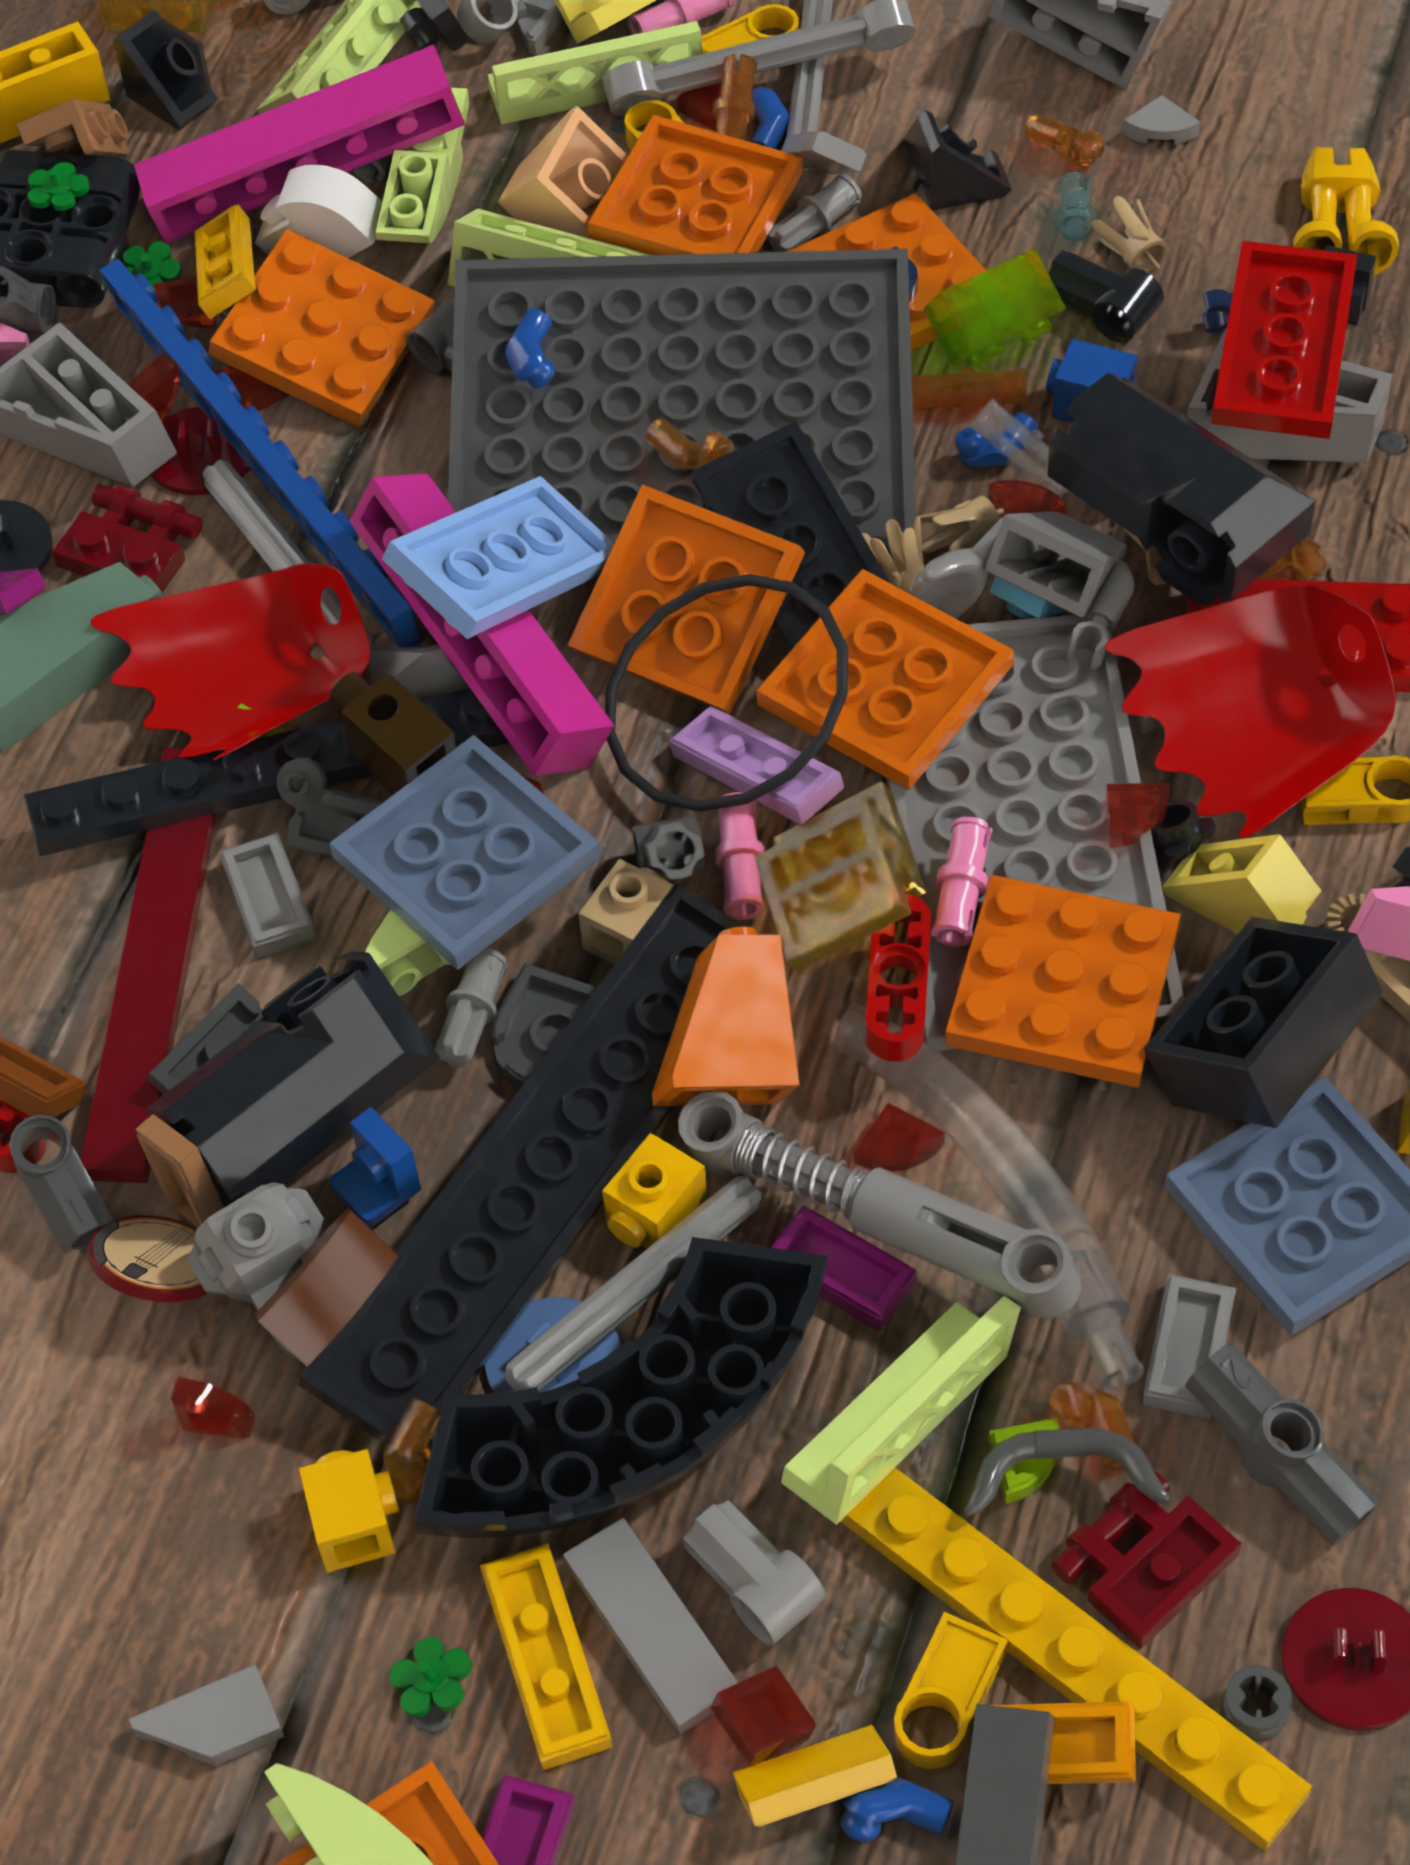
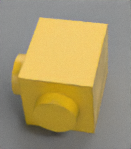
[602,1133,707,1249]
[299,1449,399,1573]

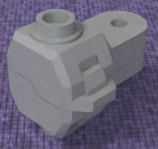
[187,1182,324,1362]

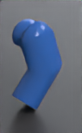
[743,87,789,149]
[505,308,555,389]
[955,412,1039,468]
[840,1777,955,1842]

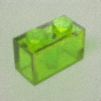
[923,248,1066,368]

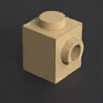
[578,859,673,965]

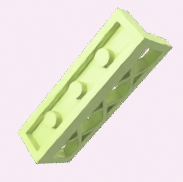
[256,0,421,114]
[487,21,702,125]
[448,208,650,287]
[781,1295,1021,1525]

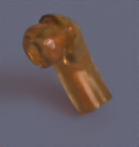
[383,1397,441,1504]

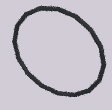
[605,574,848,812]

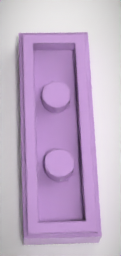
[669,705,844,825]

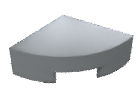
[1123,95,1200,145]

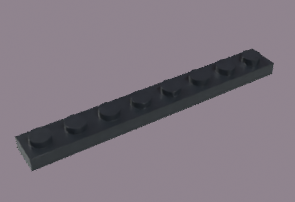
[24,688,509,856]

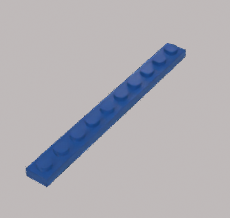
[100,259,422,647]

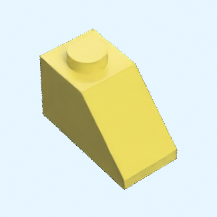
[1162,834,1321,934]

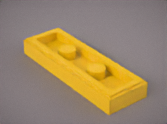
[194,204,256,319]
[480,1543,613,1771]

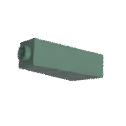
[0,562,163,754]

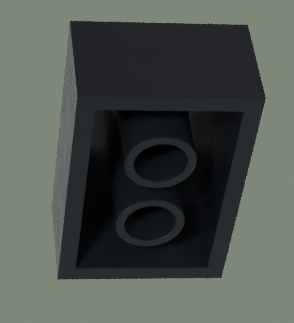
[1144,917,1383,1128]

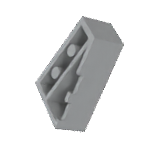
[987,0,1174,90]
[0,322,177,487]
[1187,329,1393,463]

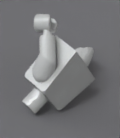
[908,511,1135,670]

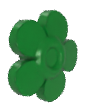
[27,162,90,211]
[123,241,182,296]
[389,1637,472,1718]

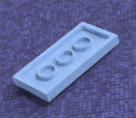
[382,476,615,639]

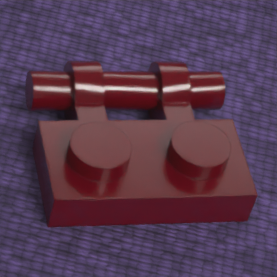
[52,484,203,593]
[1051,1471,1242,1650]

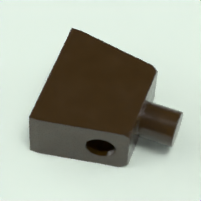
[330,672,456,796]

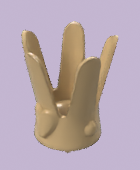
[1091,196,1168,273]
[920,496,1004,553]
[861,516,925,593]

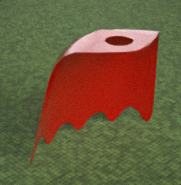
[90,563,371,760]
[1105,586,1397,838]

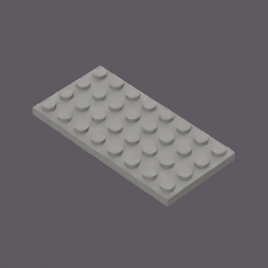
[887,614,1184,1052]

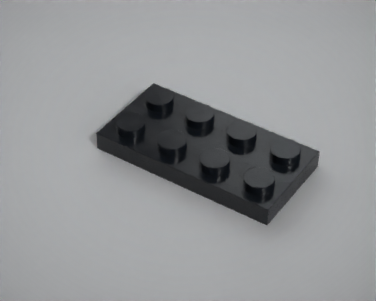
[691,421,891,652]

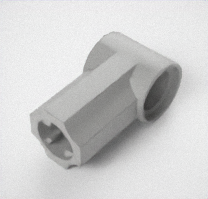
[683,1500,827,1647]

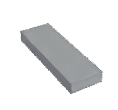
[563,1518,741,1735]

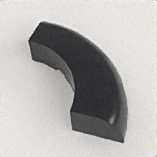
[414,1237,828,1538]

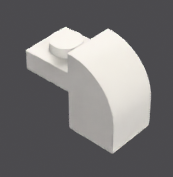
[255,165,382,258]

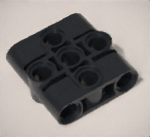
[0,150,141,308]

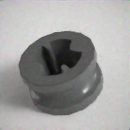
[1222,1665,1293,1742]

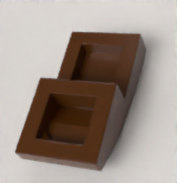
[254,1208,398,1367]

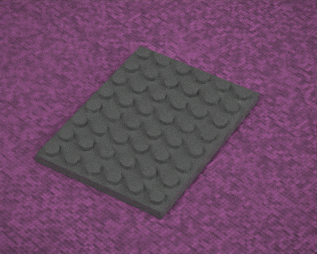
[448,249,916,556]

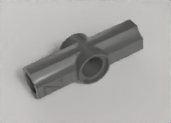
[1184,1344,1381,1546]

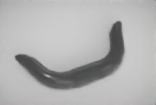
[965,1428,1170,1515]

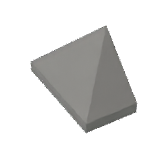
[369,643,470,699]

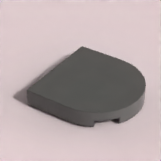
[492,963,597,1089]

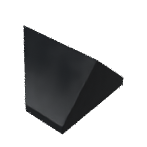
[113,10,218,129]
[903,110,1012,211]

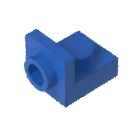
[329,1107,421,1227]

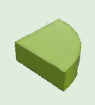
[988,1418,1059,1505]

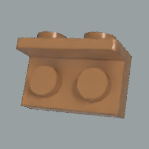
[16,99,129,158]

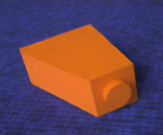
[652,927,799,1107]

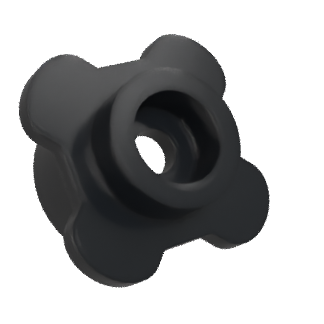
[1148,800,1216,859]

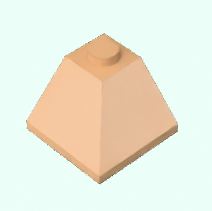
[498,106,628,238]

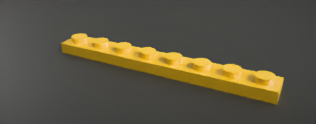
[840,1467,1312,1852]

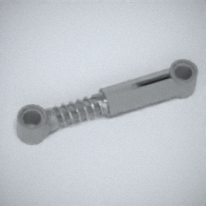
[678,1090,1082,1319]

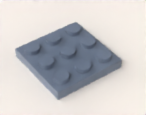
[330,735,602,970]
[1164,1077,1410,1336]

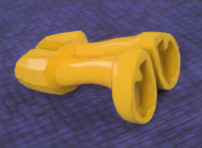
[1293,147,1399,276]

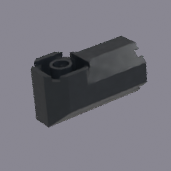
[1047,373,1315,605]
[145,951,440,1208]

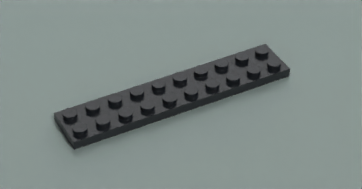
[299,883,744,1463]

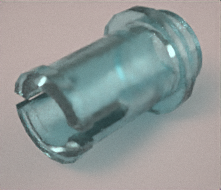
[1054,172,1098,241]

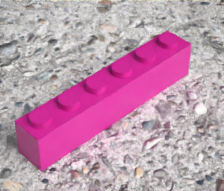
[134,45,465,244]
[349,473,615,777]

